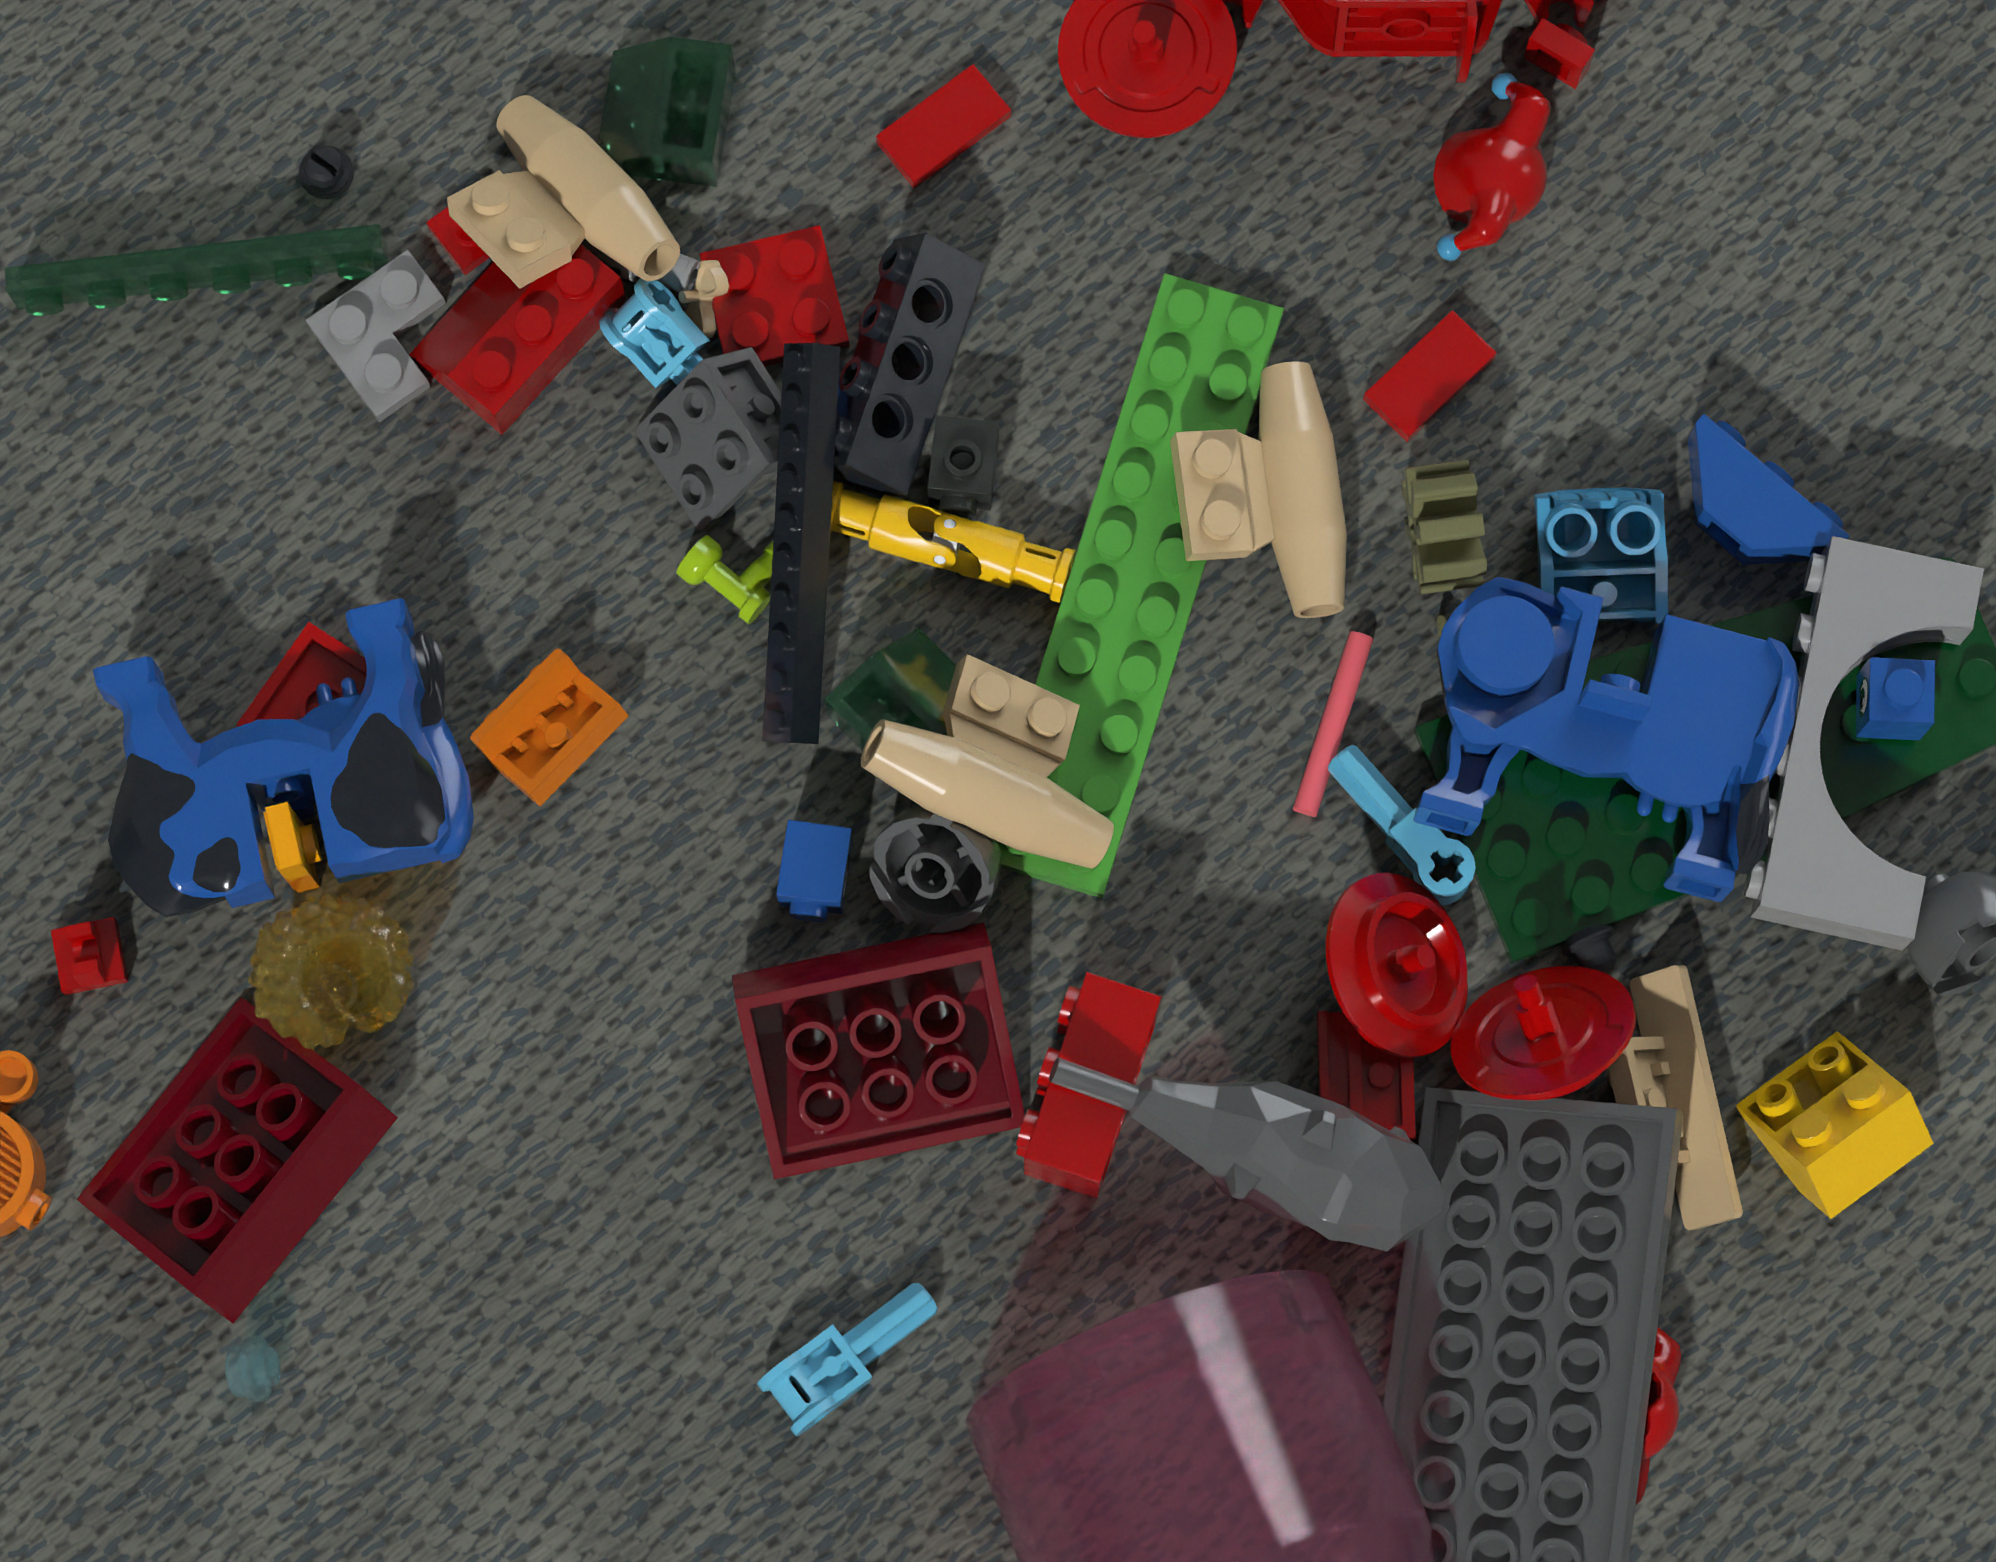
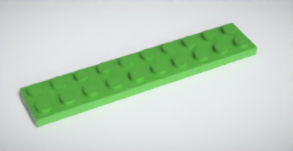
[997,273,1284,899]

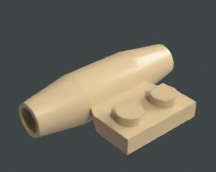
[447,95,680,289]
[1170,361,1347,618]
[861,654,1114,869]

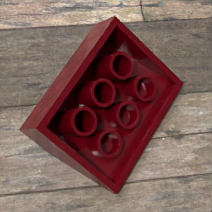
[732,922,1025,1179]
[76,997,398,1323]

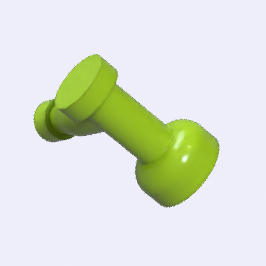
[676,535,773,624]

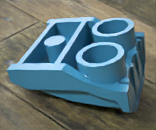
[1534,487,1668,623]

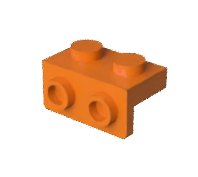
[470,648,629,807]

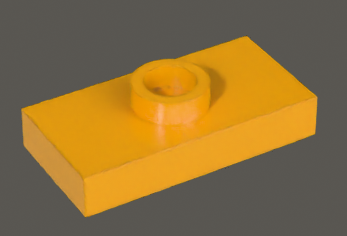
[263,802,322,893]

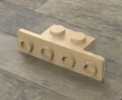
[1607,965,1743,1230]

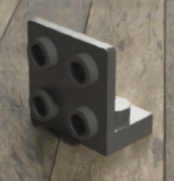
[636,347,781,530]

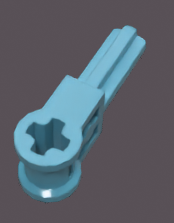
[599,278,710,388]
[1327,745,1476,905]
[757,1282,938,1436]

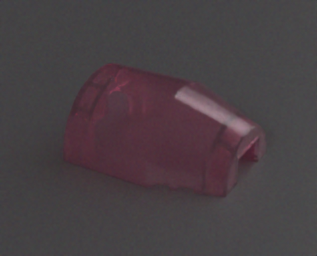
[966,1270,1434,1562]

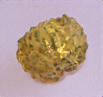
[248,893,416,1049]

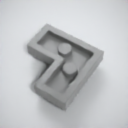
[306,250,446,422]

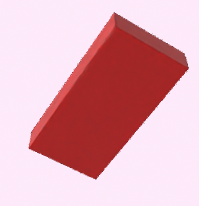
[876,64,1011,189]
[1363,310,1497,442]

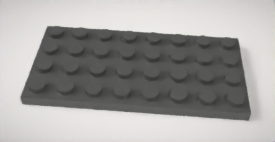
[1362,1087,1684,1562]

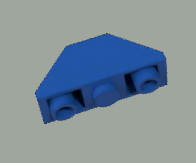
[1688,414,1850,565]

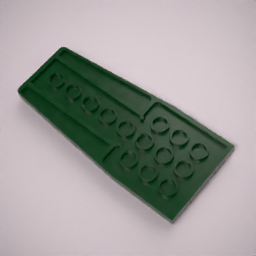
[1414,557,1996,964]

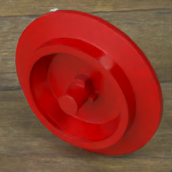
[1058,0,1237,138]
[1325,873,1468,1058]
[1451,966,1636,1101]

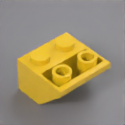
[1735,1031,1934,1219]

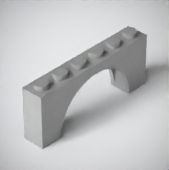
[1744,536,1984,951]

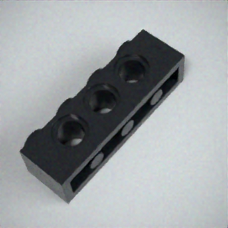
[833,233,986,498]

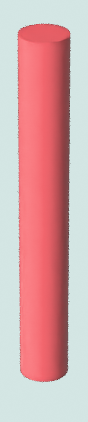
[1293,631,1373,817]

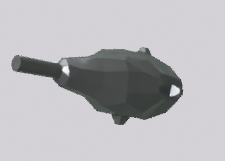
[1049,1057,1445,1251]

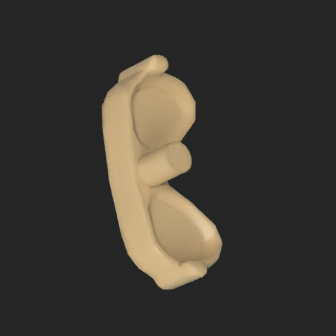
[678,260,729,339]

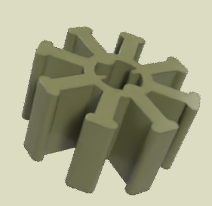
[1401,460,1487,594]

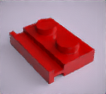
[1316,1011,1416,1142]

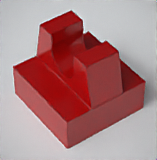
[51,917,128,995]

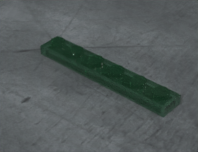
[5,224,389,316]

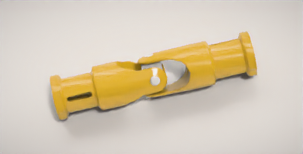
[830,480,1076,603]

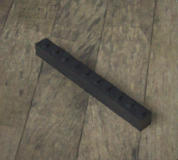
[762,343,840,744]

